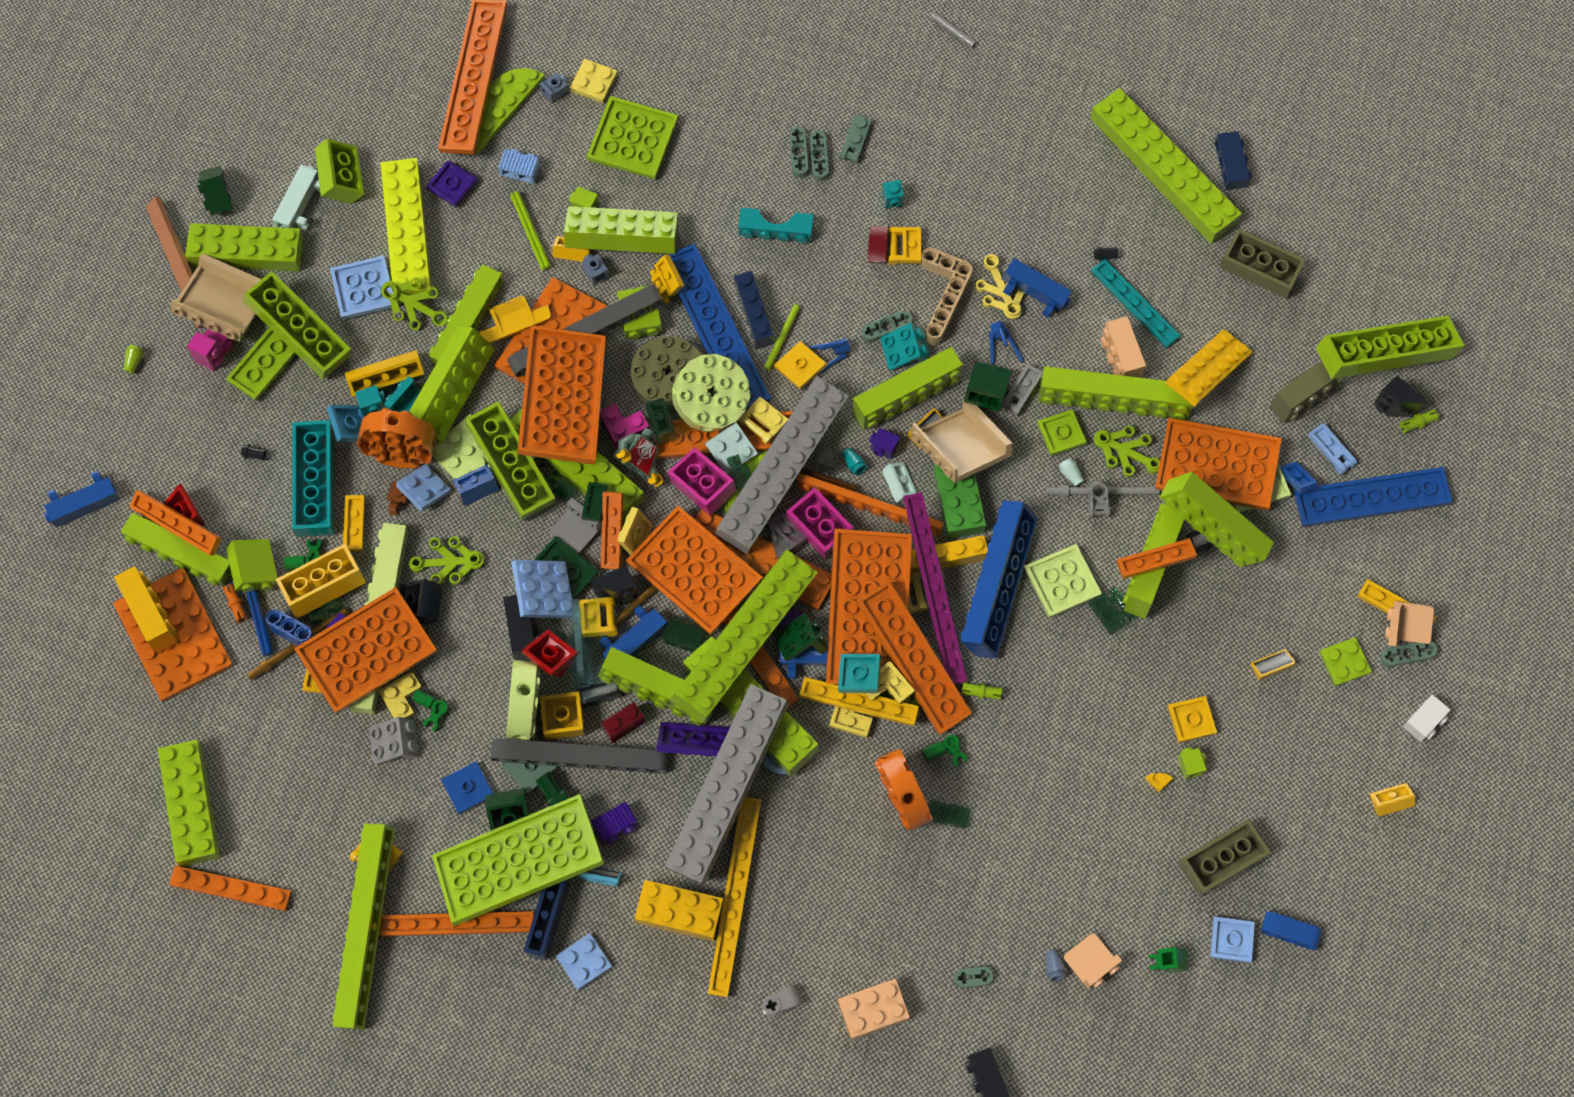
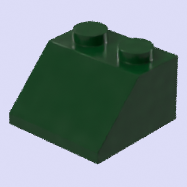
[485,788,530,830]

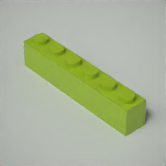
[429,264,504,365]
[120,512,232,587]

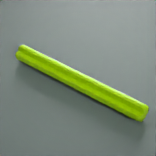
[510,191,550,271]

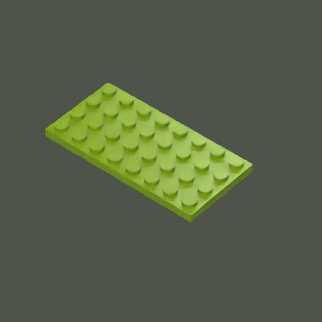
[432,794,604,926]

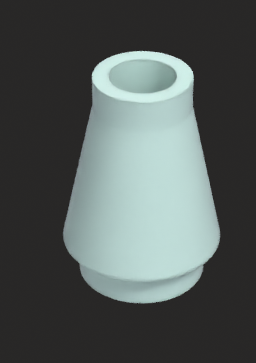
[1059,458,1084,487]

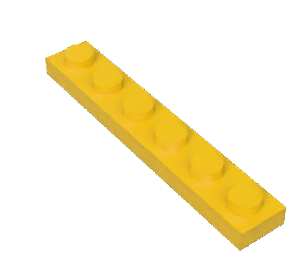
[799,677,919,727]

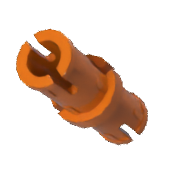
[223,584,248,623]

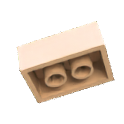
[1100,316,1146,378]
[837,978,910,1041]

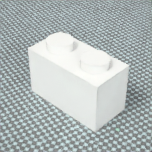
[1403,694,1450,742]

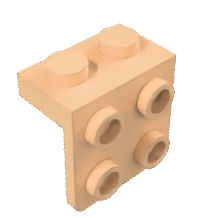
[1385,601,1434,646]
[1064,934,1122,989]

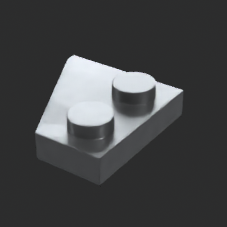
[767,513,807,560]

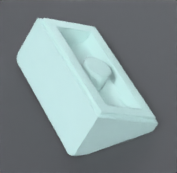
[882,462,917,503]

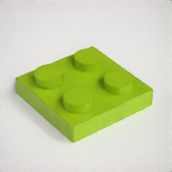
[1037,409,1087,456]
[1319,637,1372,687]

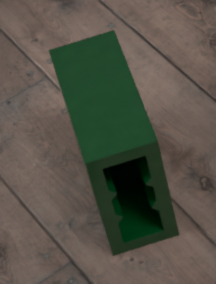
[964,361,1012,412]

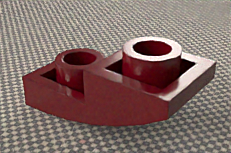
[868,226,889,263]

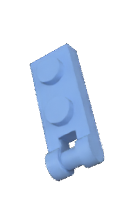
[1308,422,1357,475]

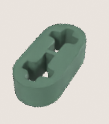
[954,967,993,989]

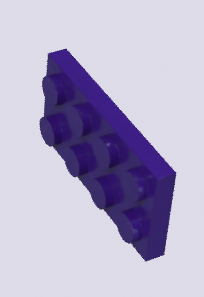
[657,722,730,756]

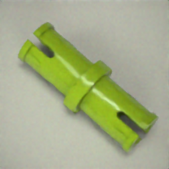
[1399,409,1439,433]
[962,682,1002,700]

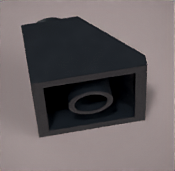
[1374,375,1426,417]
[591,565,638,605]
[400,579,443,625]

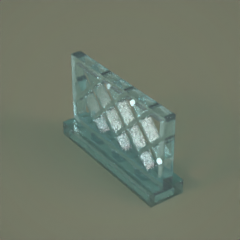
[569,599,594,688]

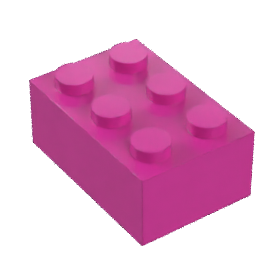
[667,447,737,516]
[786,488,854,559]

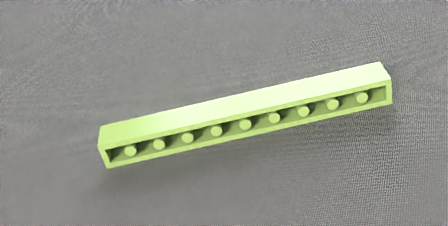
[349,523,409,715]

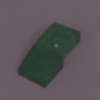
[928,799,970,829]

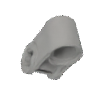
[1088,480,1110,518]
[762,985,802,1018]

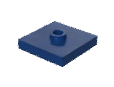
[441,761,493,815]

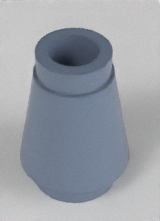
[1045,950,1066,982]

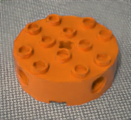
[357,408,437,469]
[874,748,933,831]

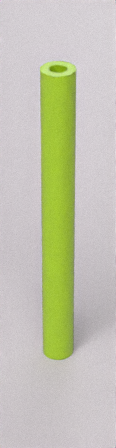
[764,304,801,371]

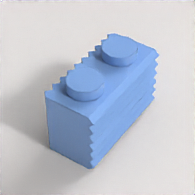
[498,149,541,184]

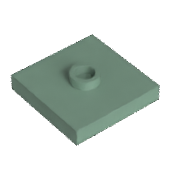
[501,740,558,795]

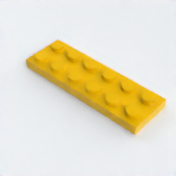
[1165,329,1253,407]

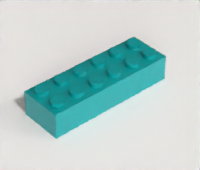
[292,420,335,537]

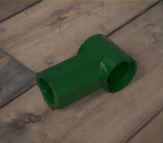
[535,771,569,807]

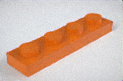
[601,491,624,569]
[1116,538,1197,579]

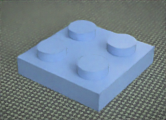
[396,464,451,512]
[1210,916,1255,963]
[556,933,612,991]

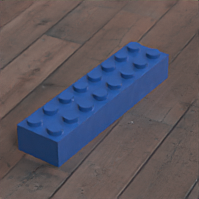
[961,500,1038,659]

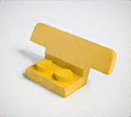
[479,295,551,344]

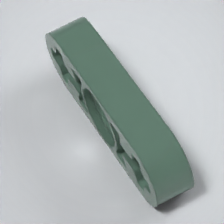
[789,127,808,178]
[810,130,829,181]
[861,311,912,343]
[1380,641,1437,667]

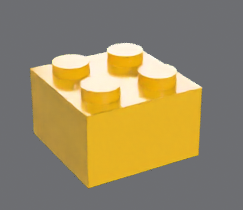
[540,692,585,740]

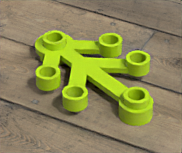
[381,277,448,330]
[1093,425,1160,478]
[409,536,484,586]

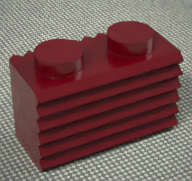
[601,702,645,743]

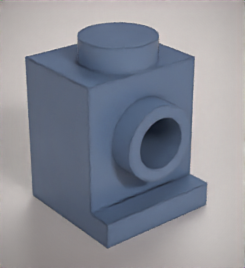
[539,73,569,104]
[581,254,609,286]

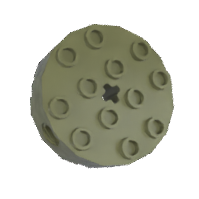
[631,336,701,413]

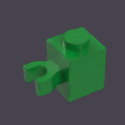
[1149,947,1188,973]

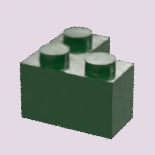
[197,166,233,216]

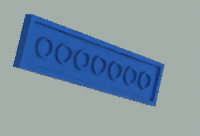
[1294,467,1453,527]

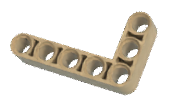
[921,247,973,346]

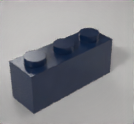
[1214,131,1252,191]

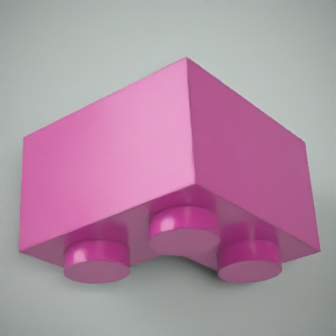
[187,328,234,371]
[599,403,649,450]

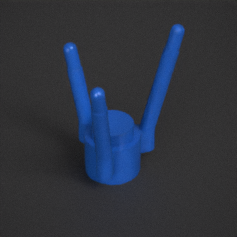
[988,321,1024,364]
[808,338,850,376]

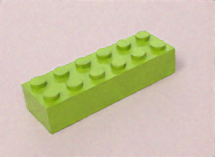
[564,206,678,254]
[185,223,304,272]
[244,271,351,380]
[409,326,495,443]
[852,347,963,430]
[465,401,555,521]
[1159,472,1274,567]
[1122,503,1184,619]
[597,647,714,726]
[158,739,221,867]

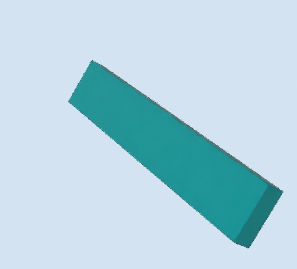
[1091,259,1181,349]

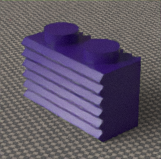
[591,801,638,845]

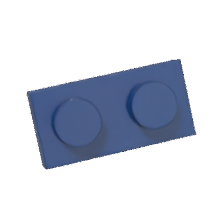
[1280,461,1317,494]

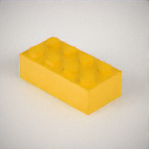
[276,544,366,619]
[114,566,178,653]
[635,880,723,942]

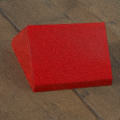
[163,484,205,526]
[522,629,578,677]

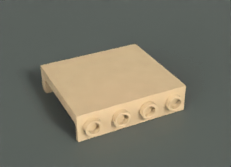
[171,253,261,342]
[911,400,1012,483]

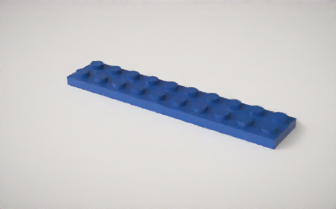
[661,244,771,412]

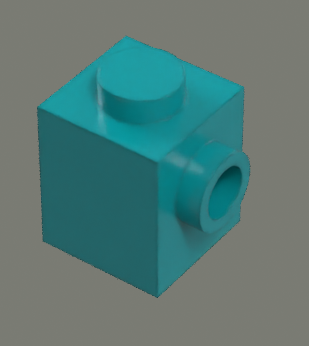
[882,180,904,209]
[355,385,386,415]

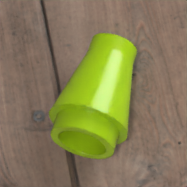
[123,345,144,374]

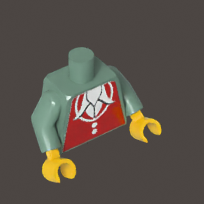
[613,428,663,487]

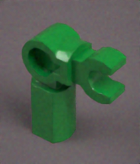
[284,539,322,570]
[412,689,449,732]
[922,735,968,767]

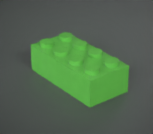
[932,462,986,539]

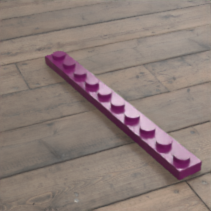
[903,492,967,684]

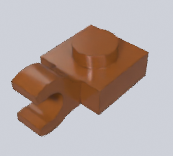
[387,481,408,516]

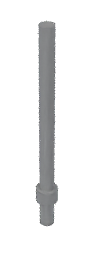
[1045,485,1160,497]

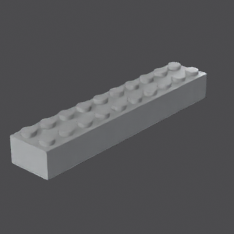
[715,376,848,554]
[665,684,789,886]

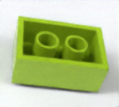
[315,138,364,204]

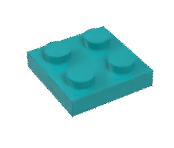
[838,654,881,693]

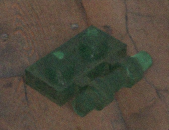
[1088,587,1137,636]

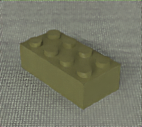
[1219,228,1306,299]
[1270,361,1347,423]
[1178,819,1271,897]

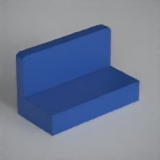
[453,464,499,506]

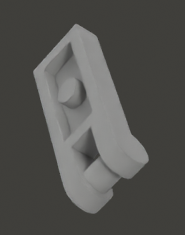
[1002,363,1042,416]

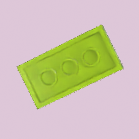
[226,328,296,401]

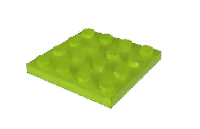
[586,96,678,180]

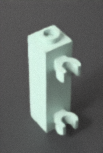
[272,165,321,230]

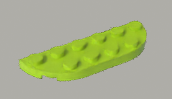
[475,68,545,154]

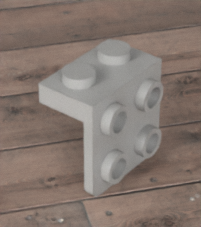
[550,497,602,554]
[369,717,419,765]

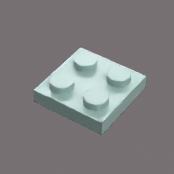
[705,422,758,474]

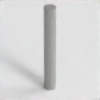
[930,12,976,48]

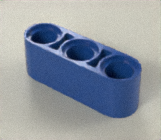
[265,609,315,646]
[1260,911,1323,950]

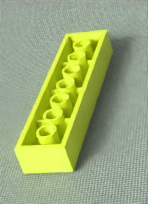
[380,158,433,303]

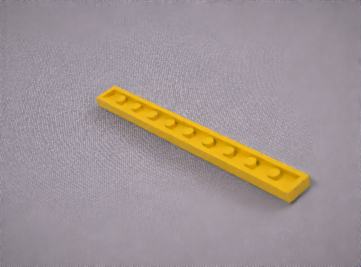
[708,797,761,998]

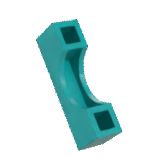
[738,208,813,243]

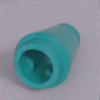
[842,448,867,476]

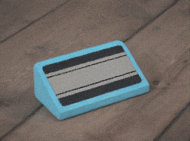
[579,867,622,887]

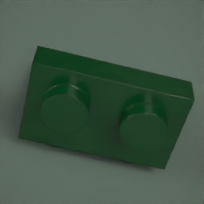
[774,613,828,661]

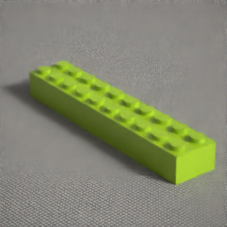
[1090,88,1242,244]
[670,549,818,724]

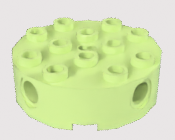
[672,354,750,432]
[506,660,541,740]

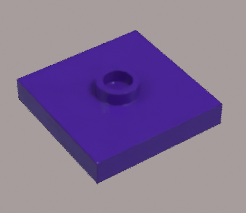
[426,160,478,208]

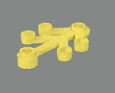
[975,254,1026,319]

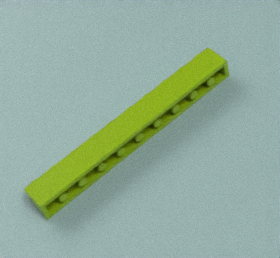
[333,823,395,1030]

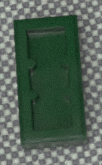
[581,482,608,522]

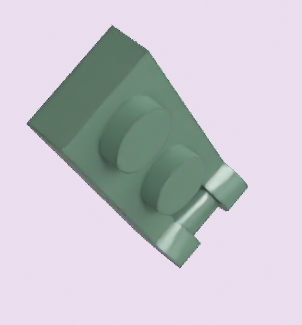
[840,114,872,163]

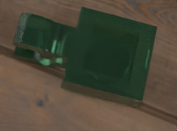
[727,454,751,489]
[545,471,579,503]
[308,599,343,625]

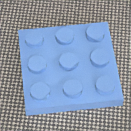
[330,255,393,320]
[511,560,575,618]

